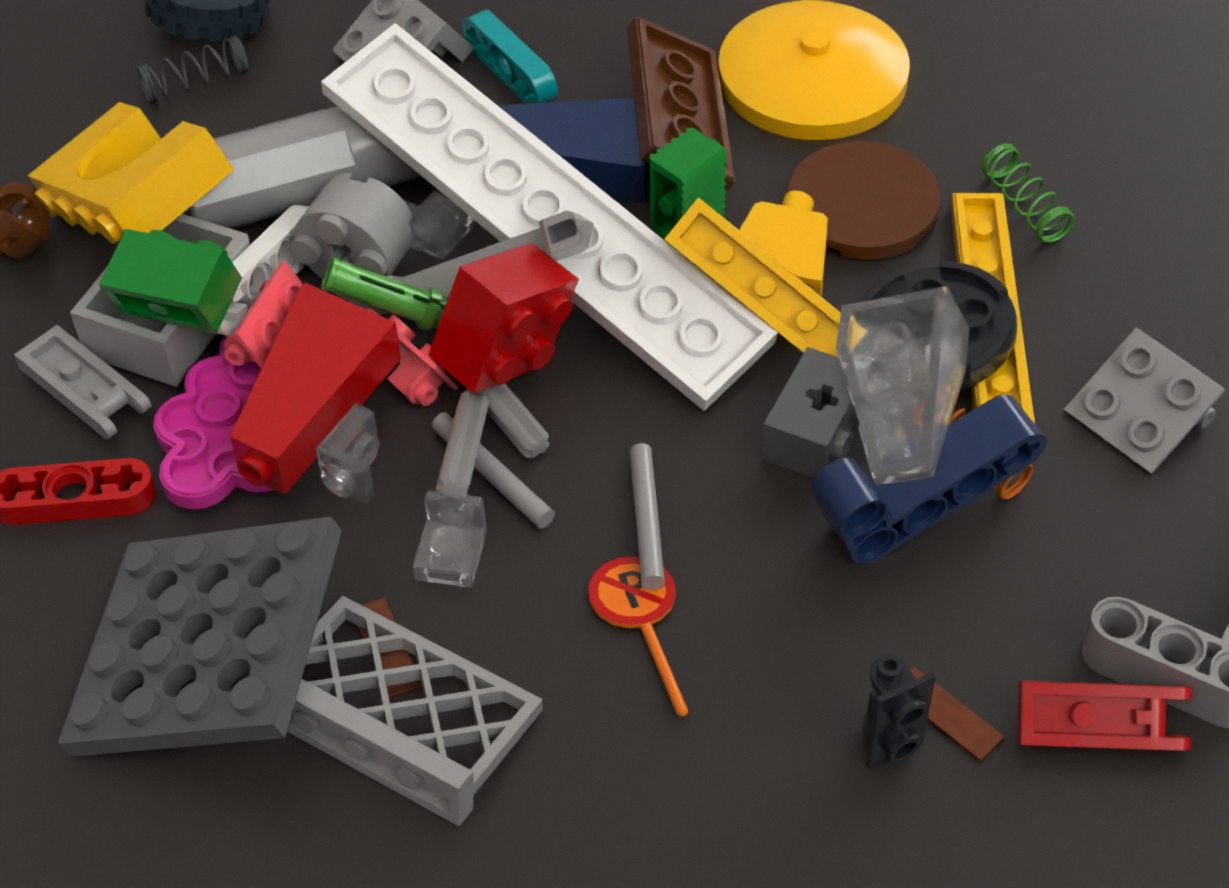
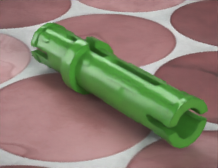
[321,256,448,331]

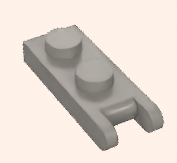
[14,325,152,440]

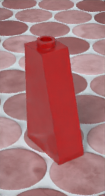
[230,283,401,494]

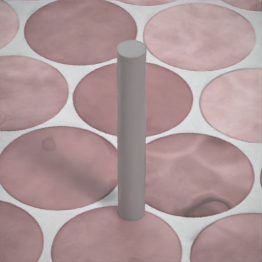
[431,412,555,529]
[629,443,665,590]

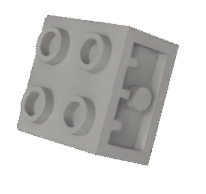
[333,0,474,62]

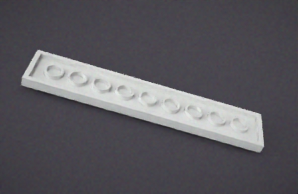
[321,23,778,411]

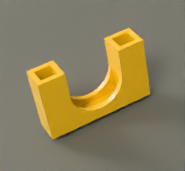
[27,102,234,244]

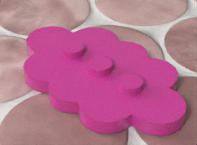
[153,335,274,510]

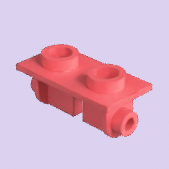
[224,261,303,369]
[367,307,459,406]

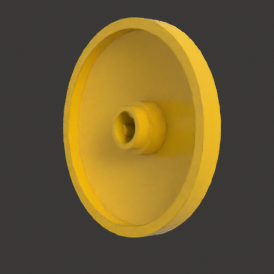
[719,0,910,140]

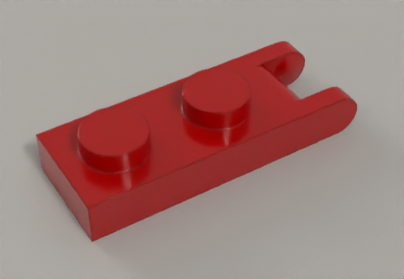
[1017,680,1192,751]

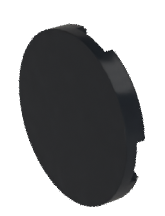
[853,261,1017,395]

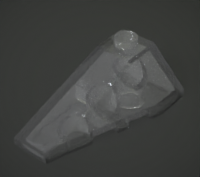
[836,286,969,485]

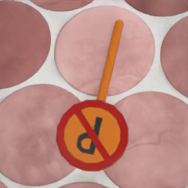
[588,556,688,717]

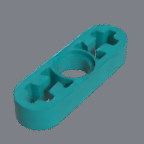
[462,10,558,104]

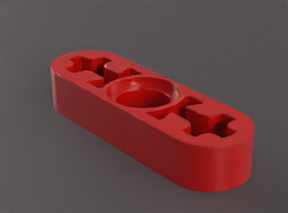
[0,458,157,525]

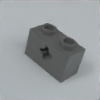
[761,347,874,478]

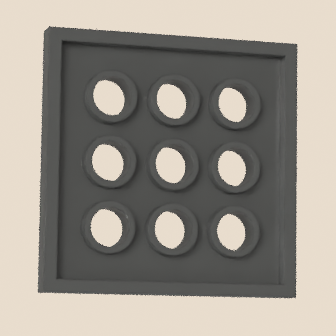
[57,516,342,757]

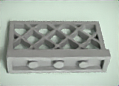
[287,596,543,827]

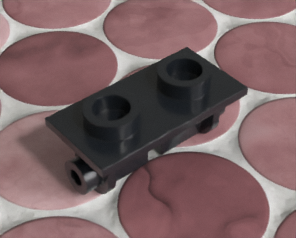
[862,654,936,769]

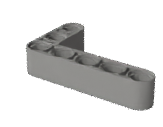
[1081,597,1229,728]

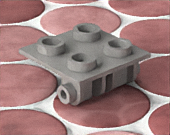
[1064,327,1226,475]

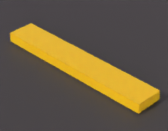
[950,193,1035,424]

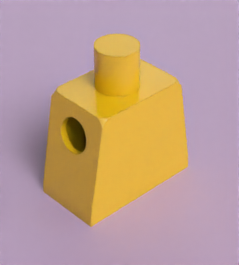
[732,190,828,297]

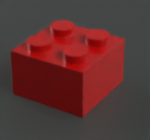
[428,243,579,393]

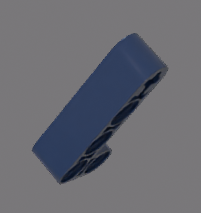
[811,394,1047,564]

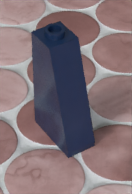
[497,98,645,203]

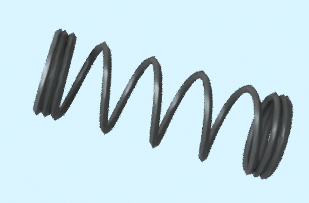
[137,35,249,102]

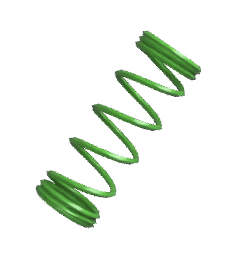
[981,143,1074,243]

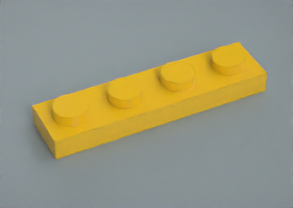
[664,197,867,360]

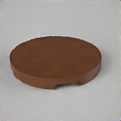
[788,141,941,260]

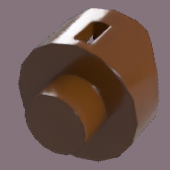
[0,181,49,259]

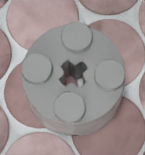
[290,173,416,300]

